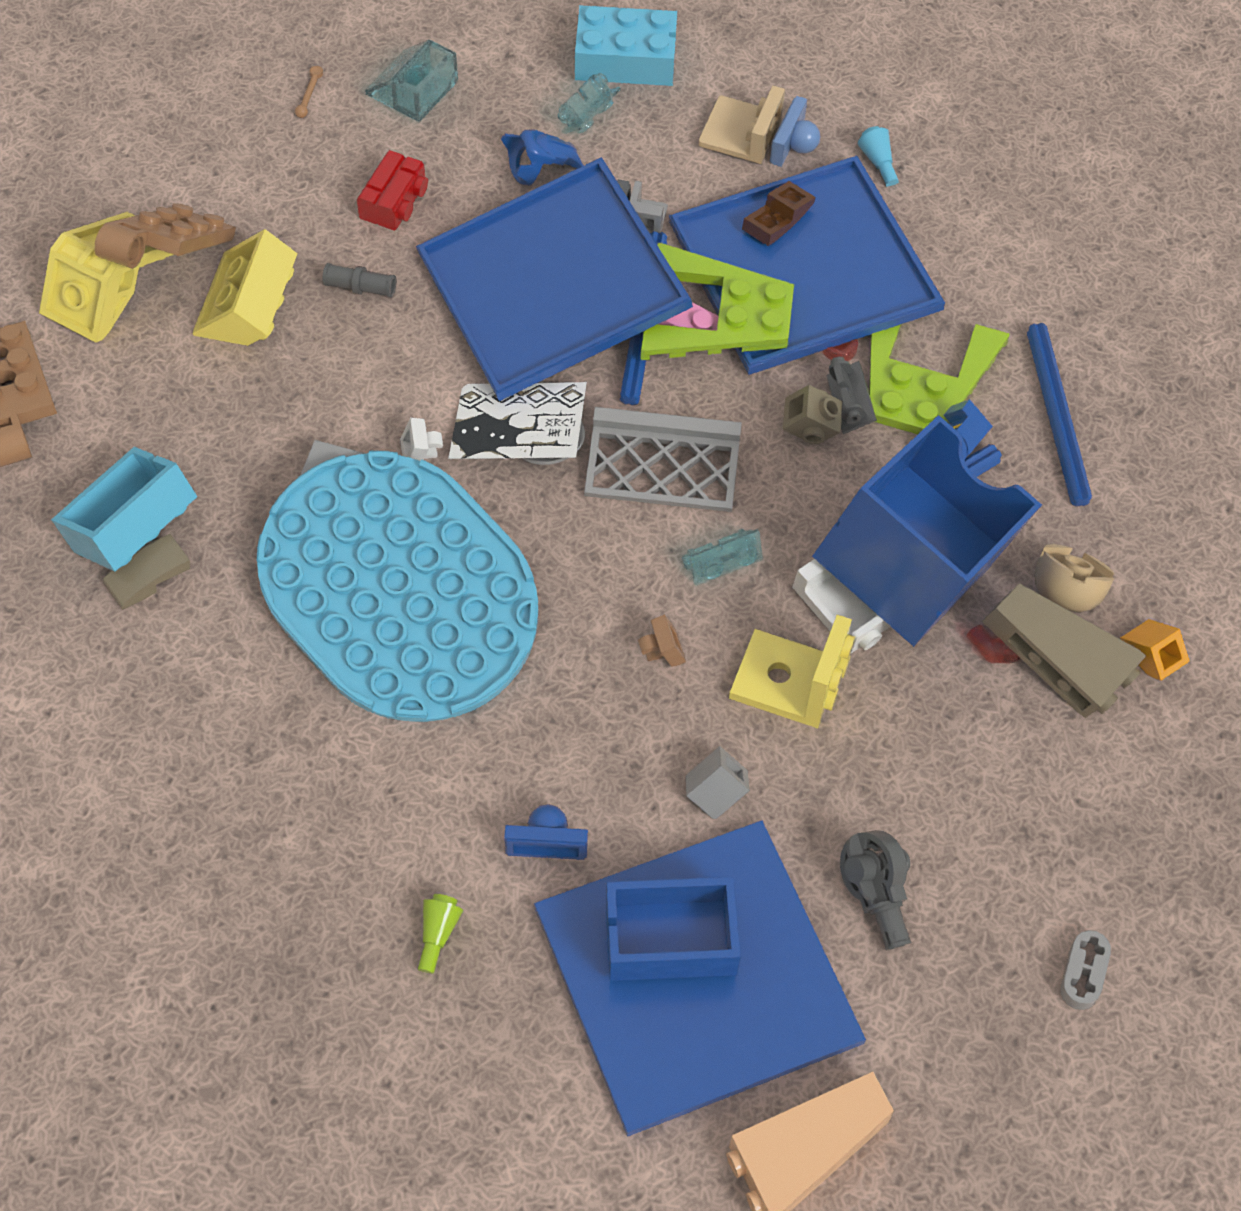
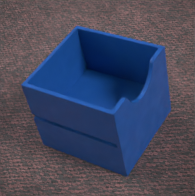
[812,415,1042,647]

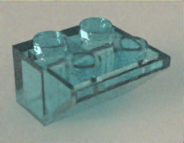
[365,39,458,122]

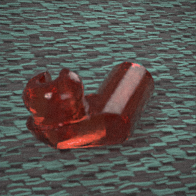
[966,624,1021,663]

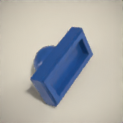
[504,804,588,860]

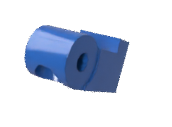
[943,399,993,460]

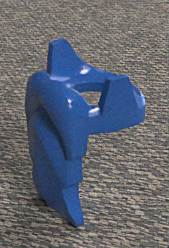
[501,129,583,186]

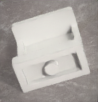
[792,559,894,654]

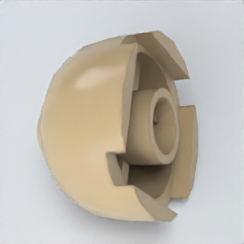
[1034,544,1114,612]

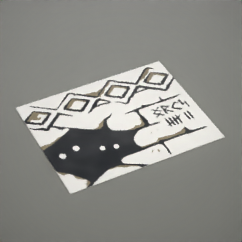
[448,382,587,459]

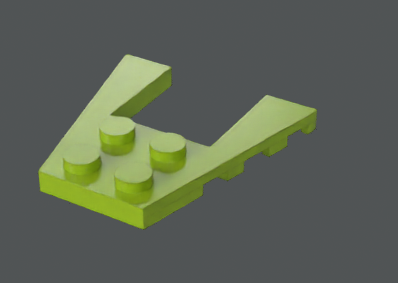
[641,243,794,360]
[869,324,1010,435]

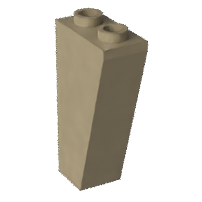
[982,583,1146,718]

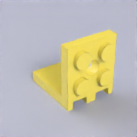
[729,615,855,728]

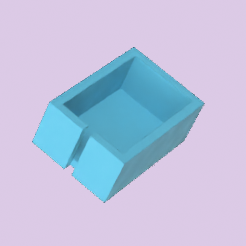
[575,5,677,86]
[51,447,197,572]

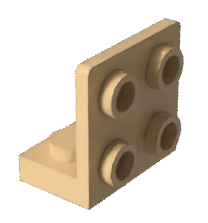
[699,85,785,164]

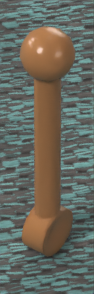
[295,66,323,118]

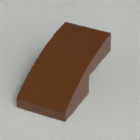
[742,181,816,246]

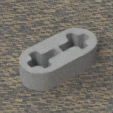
[1061,930,1111,1010]

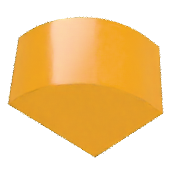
[1120,619,1190,681]

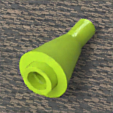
[418,894,464,974]

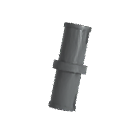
[322,263,397,297]

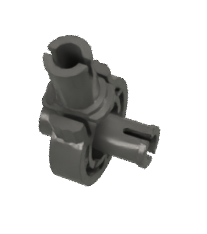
[840,830,912,951]

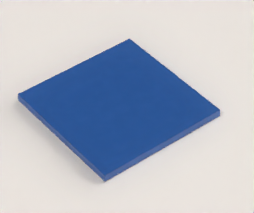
[669,156,945,375]
[416,157,693,401]
[534,820,866,1137]

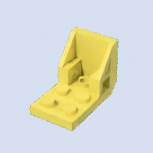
[39,212,174,343]

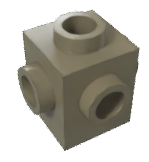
[783,385,842,444]

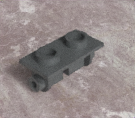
[826,357,877,434]

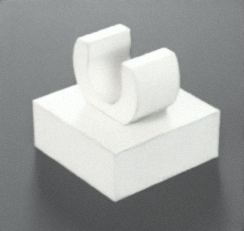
[400,418,443,461]

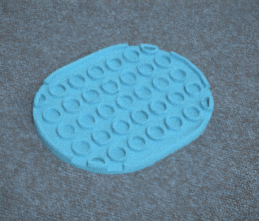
[257,451,538,722]

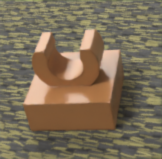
[638,614,686,667]

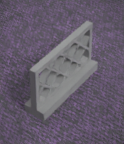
[584,407,742,512]

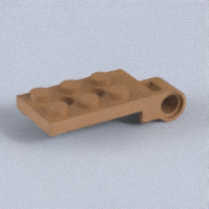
[95,203,236,269]
[0,321,57,467]

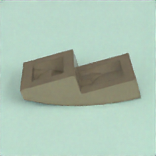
[103,534,190,610]

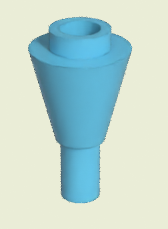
[857,126,899,187]

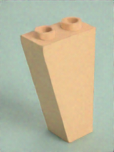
[726,1072,894,1211]

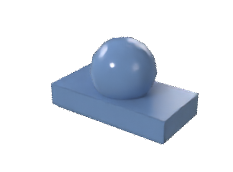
[770,96,821,167]

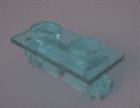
[557,73,621,134]
[682,528,763,586]

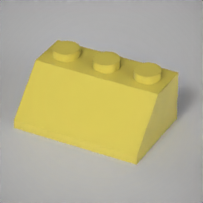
[192,229,297,346]

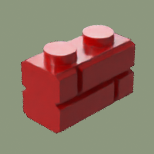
[357,150,428,231]

